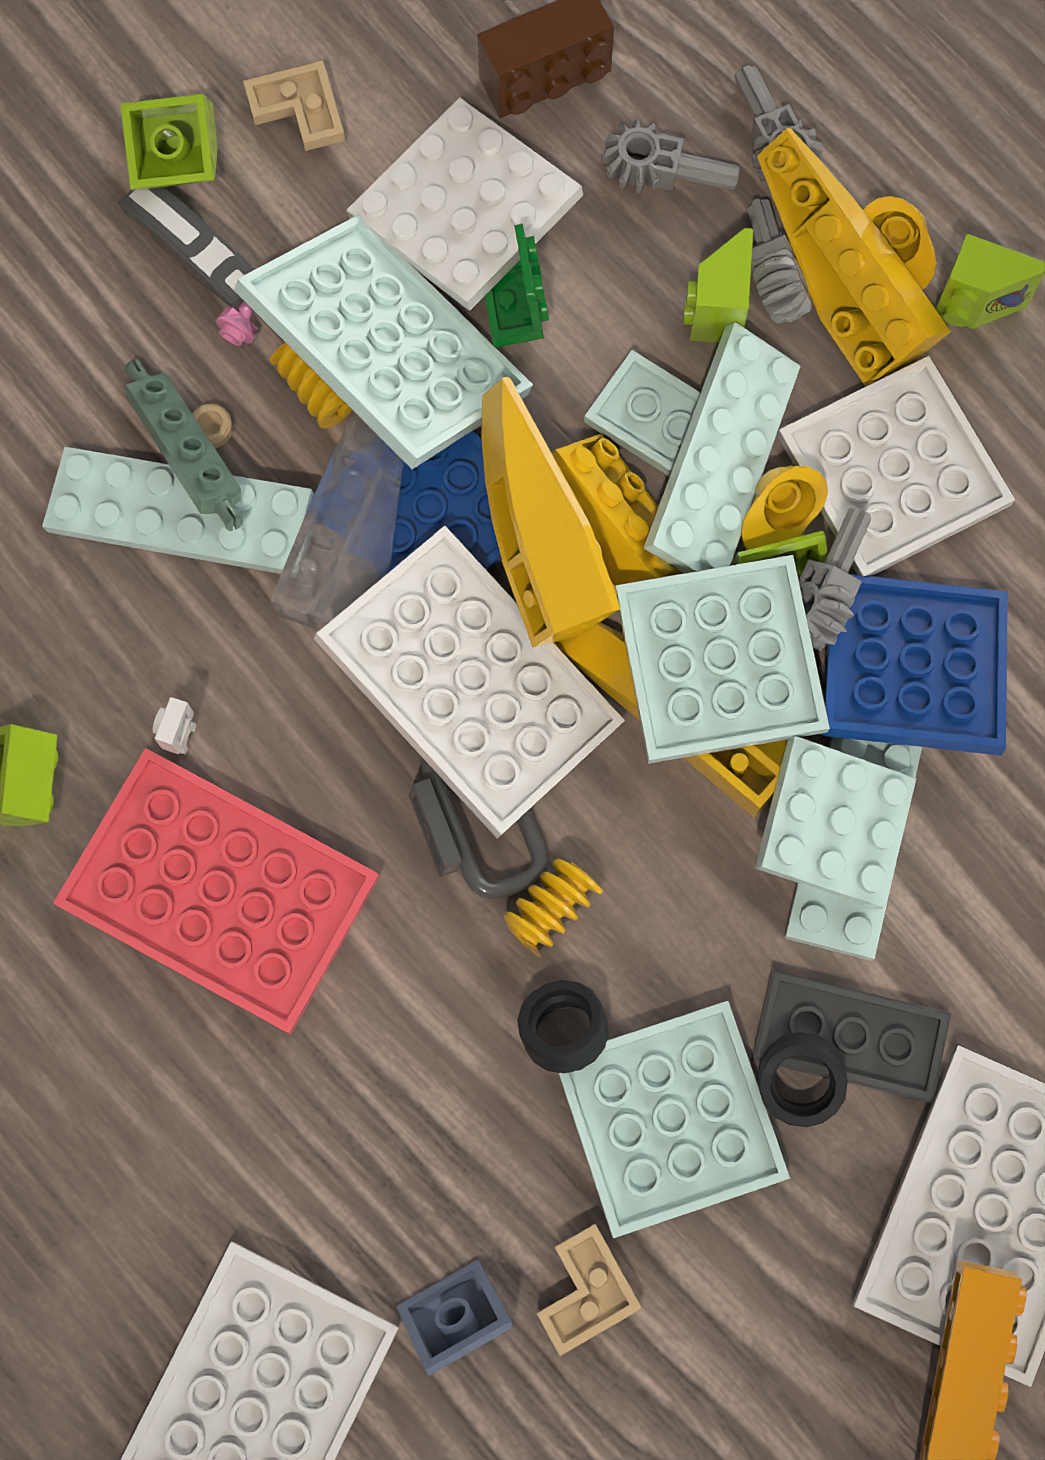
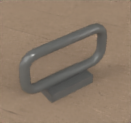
[408,756,549,899]

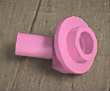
[216,301,258,346]

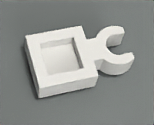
[153,697,196,755]

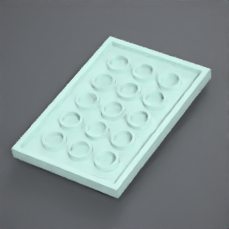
[234,214,533,469]

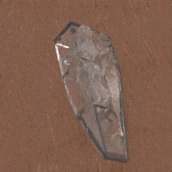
[270,412,404,631]

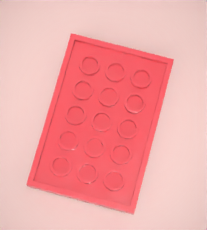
[53,748,380,1035]

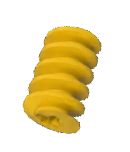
[270,342,353,429]
[503,859,603,959]

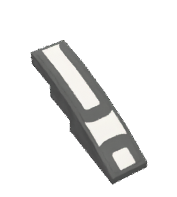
[118,187,255,309]

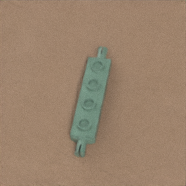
[125,359,243,531]

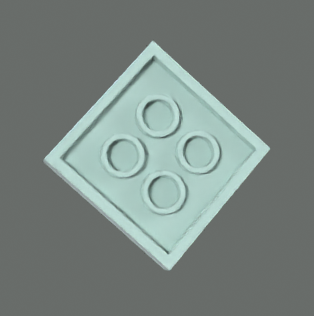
[755,736,917,909]

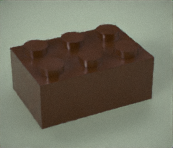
[477,0,614,118]

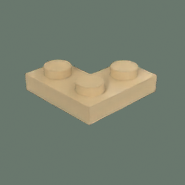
[243,60,345,151]
[536,1224,642,1356]

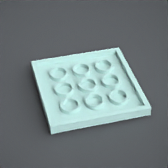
[615,555,830,764]
[558,1001,790,1238]

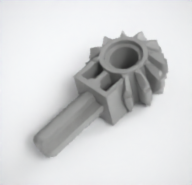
[735,65,823,182]
[602,119,740,194]
[747,198,812,324]
[798,507,871,650]

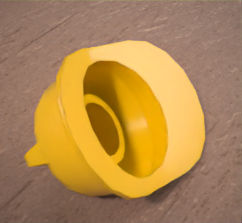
[863,196,937,290]
[741,465,828,550]

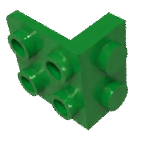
[485,224,549,348]

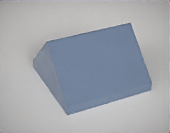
[396,1259,514,1376]

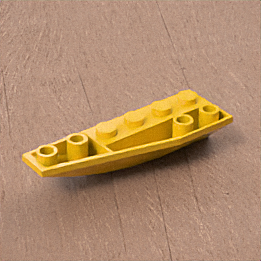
[757,128,951,387]
[482,377,621,648]
[552,433,685,586]
[555,622,788,818]

